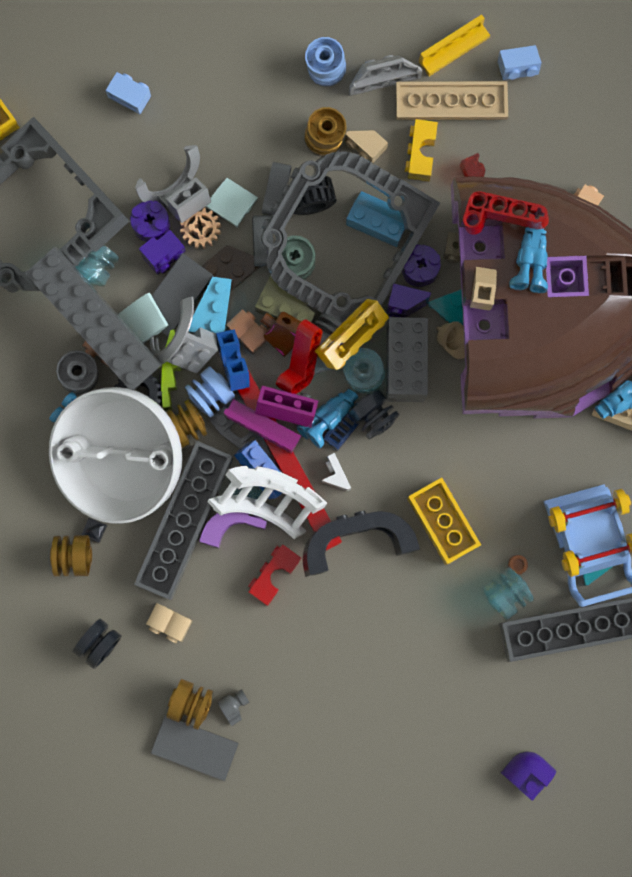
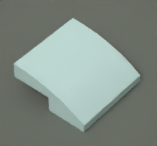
[206,178,258,227]
[118,293,168,343]

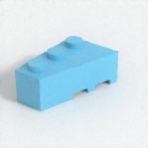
[189,277,232,334]

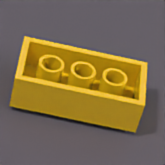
[407,478,481,566]

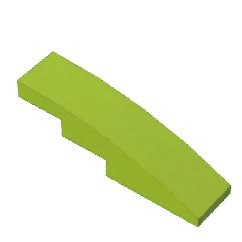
[161,330,182,411]

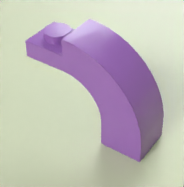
[199,512,267,548]

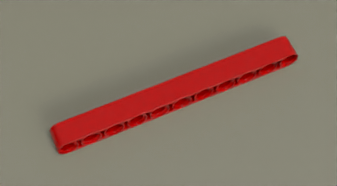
[237,370,342,551]

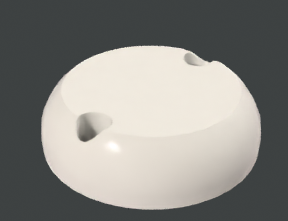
[49,387,182,523]

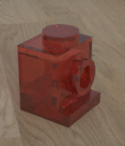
[459,153,486,177]

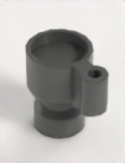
[217,689,250,726]

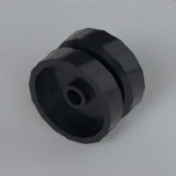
[72,618,122,669]

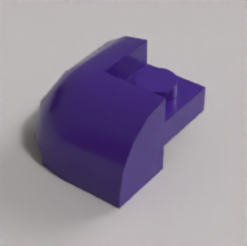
[500,751,557,801]

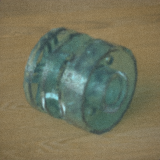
[75,246,119,287]
[343,348,385,393]
[482,567,534,620]

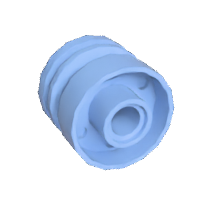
[305,37,346,86]
[184,366,235,418]

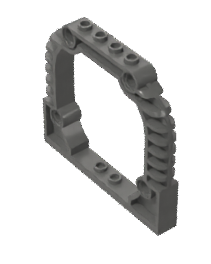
[0,117,129,293]
[261,152,440,326]

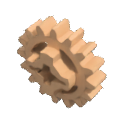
[180,208,221,249]

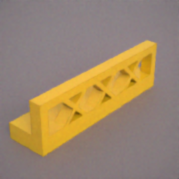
[419,14,490,77]

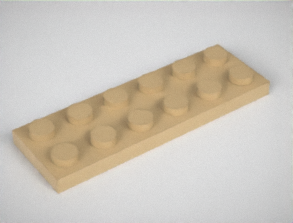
[396,81,508,120]

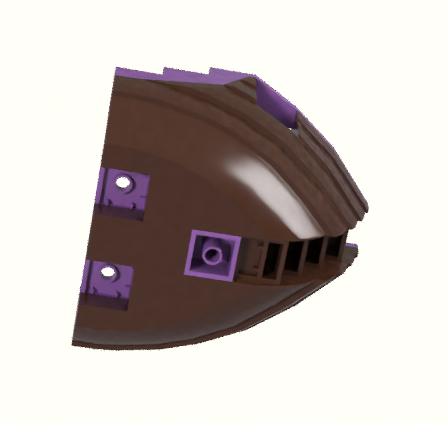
[451,176,632,419]

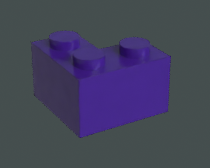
[139,230,186,275]

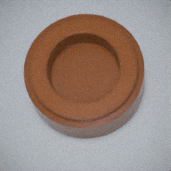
[508,555,528,575]

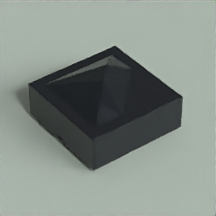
[82,518,107,543]

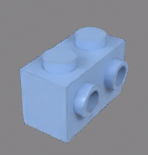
[498,45,541,80]
[106,72,151,114]

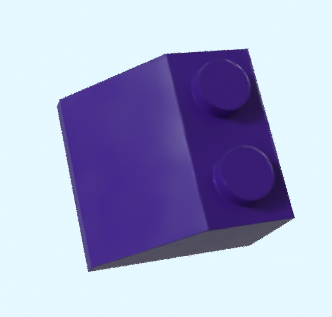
[386,284,431,318]

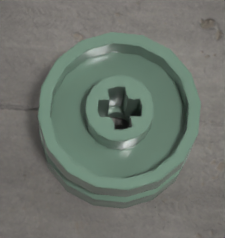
[282,235,316,280]

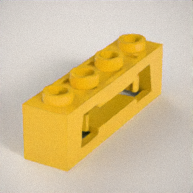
[315,299,389,370]

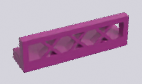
[223,399,301,454]

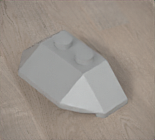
[349,55,422,96]

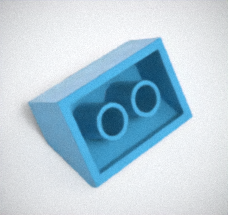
[346,191,405,247]

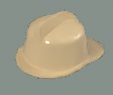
[436,321,465,359]

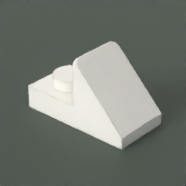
[322,453,351,491]

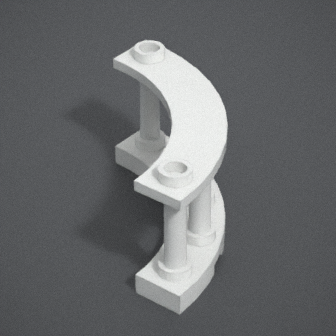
[207,466,327,539]

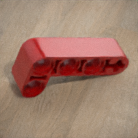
[463,191,549,235]
[276,319,322,394]

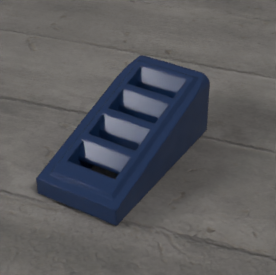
[323,412,360,451]

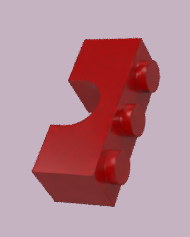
[248,544,302,606]

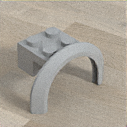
[135,145,211,223]
[150,297,218,373]

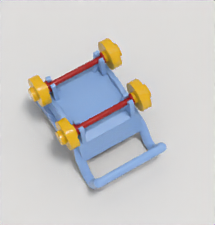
[543,484,632,607]

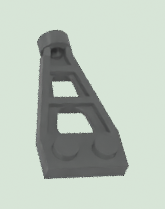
[209,396,277,464]

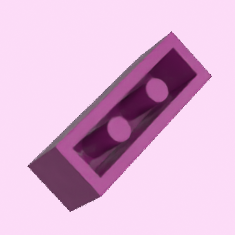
[255,386,318,428]

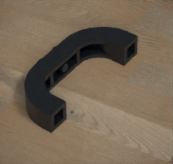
[302,511,420,577]

